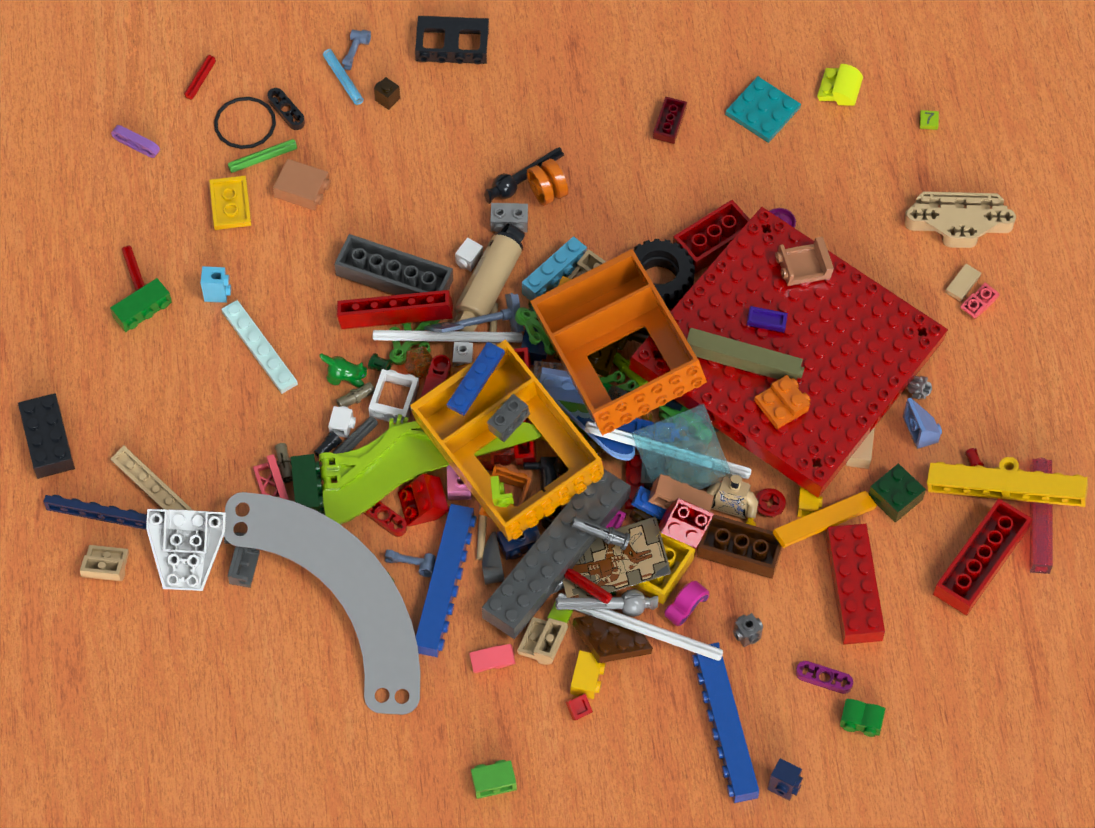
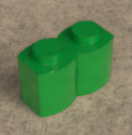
[840,699,886,737]

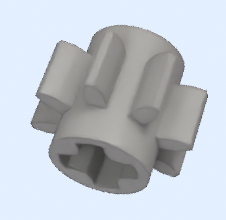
[908,376,932,399]

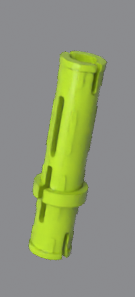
[613,353,648,387]

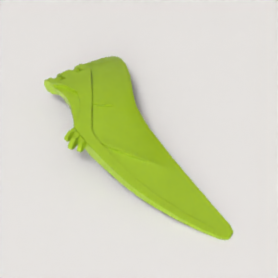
[319,414,542,525]

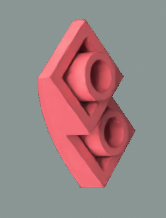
[960,282,1000,319]
[470,644,516,673]

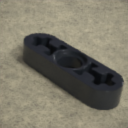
[267,88,305,130]

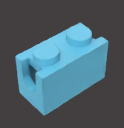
[200,266,231,303]

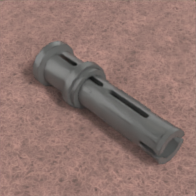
[570,515,630,550]

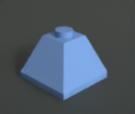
[903,398,942,449]

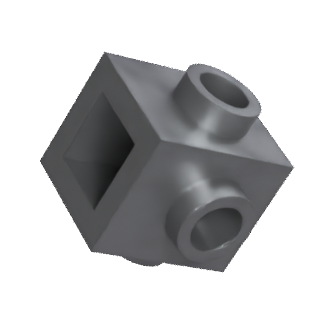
[733,613,763,647]

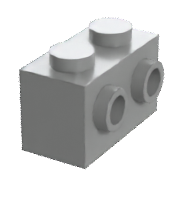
[490,203,528,232]

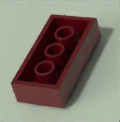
[653,96,687,144]

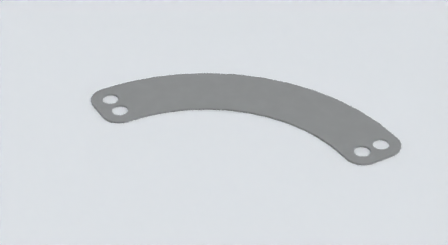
[224,492,421,715]

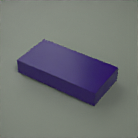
[747,306,788,332]

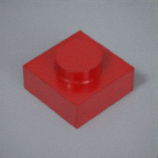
[566,693,593,721]

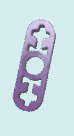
[111,125,160,158]

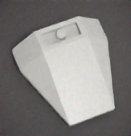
[146,509,226,591]

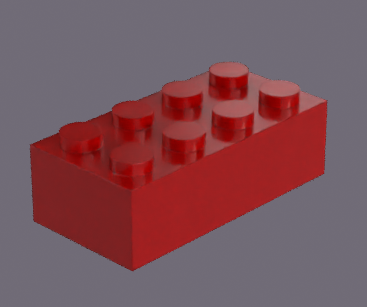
[673,200,750,273]

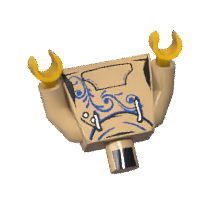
[707,475,758,526]

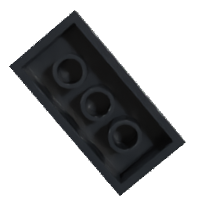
[18,393,75,479]

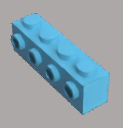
[522,236,587,300]

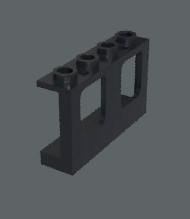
[415,16,489,64]

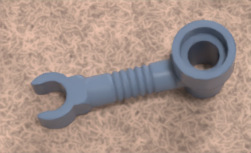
[342,30,371,70]
[385,550,436,577]

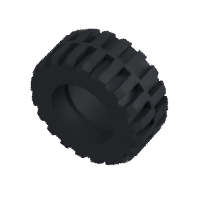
[633,239,695,309]

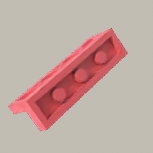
[253,454,289,500]

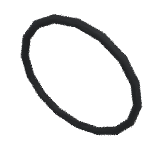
[214,97,276,149]

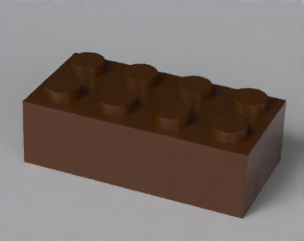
[697,514,782,579]

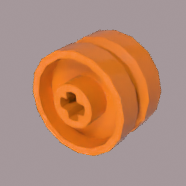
[527,159,568,206]

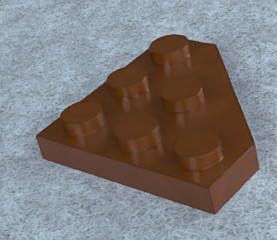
[573,616,653,663]

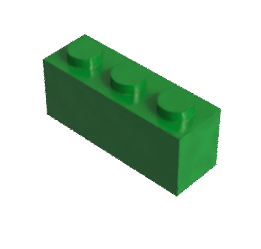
[110,278,172,332]

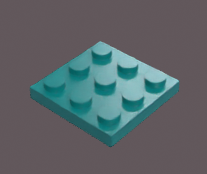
[725,76,801,143]

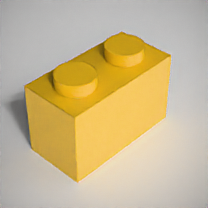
[570,650,606,699]

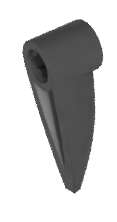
[482,531,504,585]

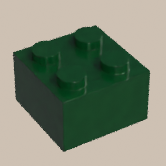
[869,463,926,523]

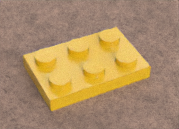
[209,176,251,230]

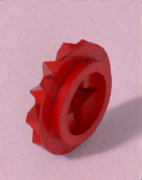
[756,488,786,517]

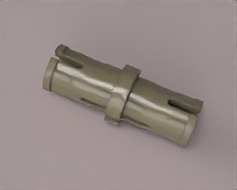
[336,382,375,407]
[275,443,293,483]

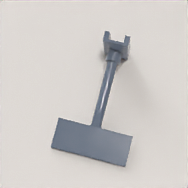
[424,293,524,333]

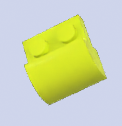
[817,64,863,106]

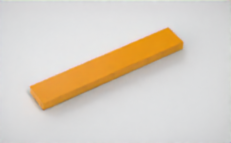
[773,491,877,548]

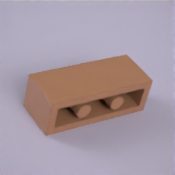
[648,474,714,511]

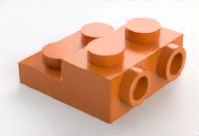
[754,375,810,429]

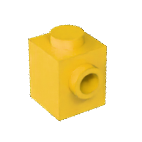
[797,487,823,517]

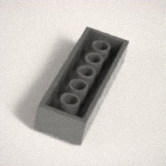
[334,234,453,295]

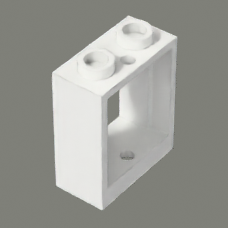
[369,369,419,423]

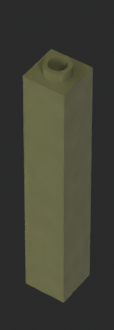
[687,328,804,381]

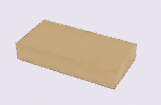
[945,264,982,302]

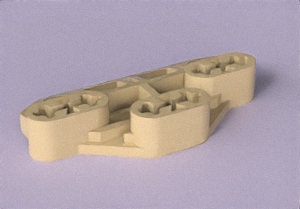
[905,191,1016,248]

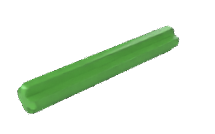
[228,139,297,173]

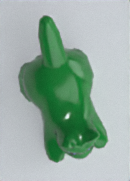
[319,354,367,388]

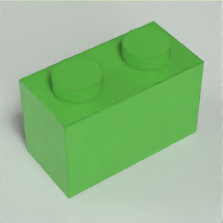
[471,760,517,799]

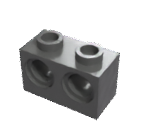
[487,394,530,442]

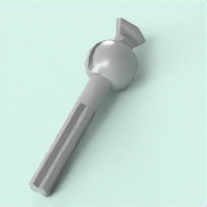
[555,589,658,617]

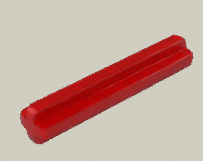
[184,55,216,100]
[122,245,145,291]
[564,568,612,604]

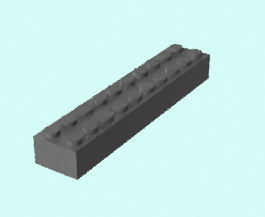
[482,468,631,639]

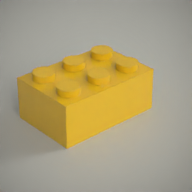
[632,532,695,604]

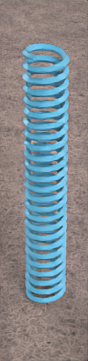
[323,49,364,105]

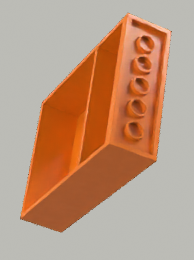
[530,249,707,436]

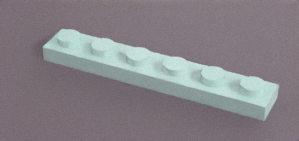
[221,300,298,394]

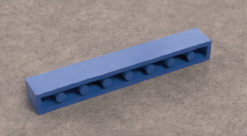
[416,504,477,658]
[692,642,759,803]

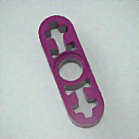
[796,661,853,694]

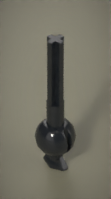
[484,147,564,204]

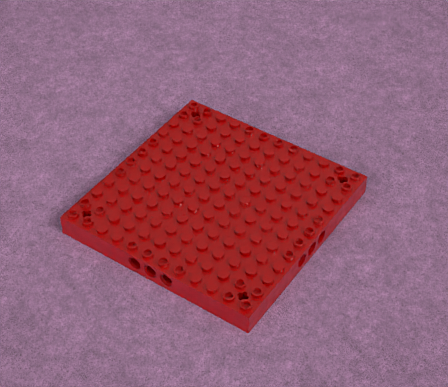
[629,206,948,498]

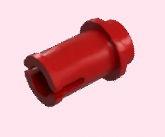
[965,448,984,467]

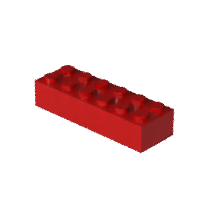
[933,498,1032,616]
[826,523,885,645]

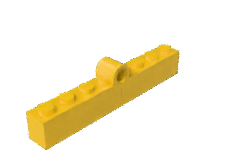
[927,457,1088,507]

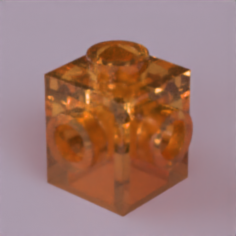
[405,346,433,378]

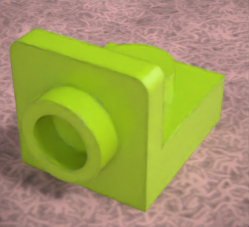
[490,476,514,507]

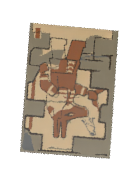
[563,517,671,598]

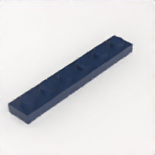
[43,495,147,530]

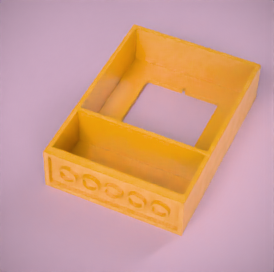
[410,339,604,541]

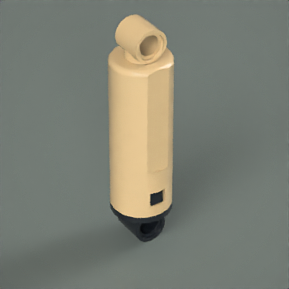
[452,222,525,332]

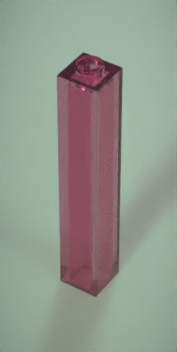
[1030,458,1053,574]

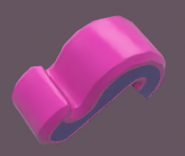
[664,581,710,626]

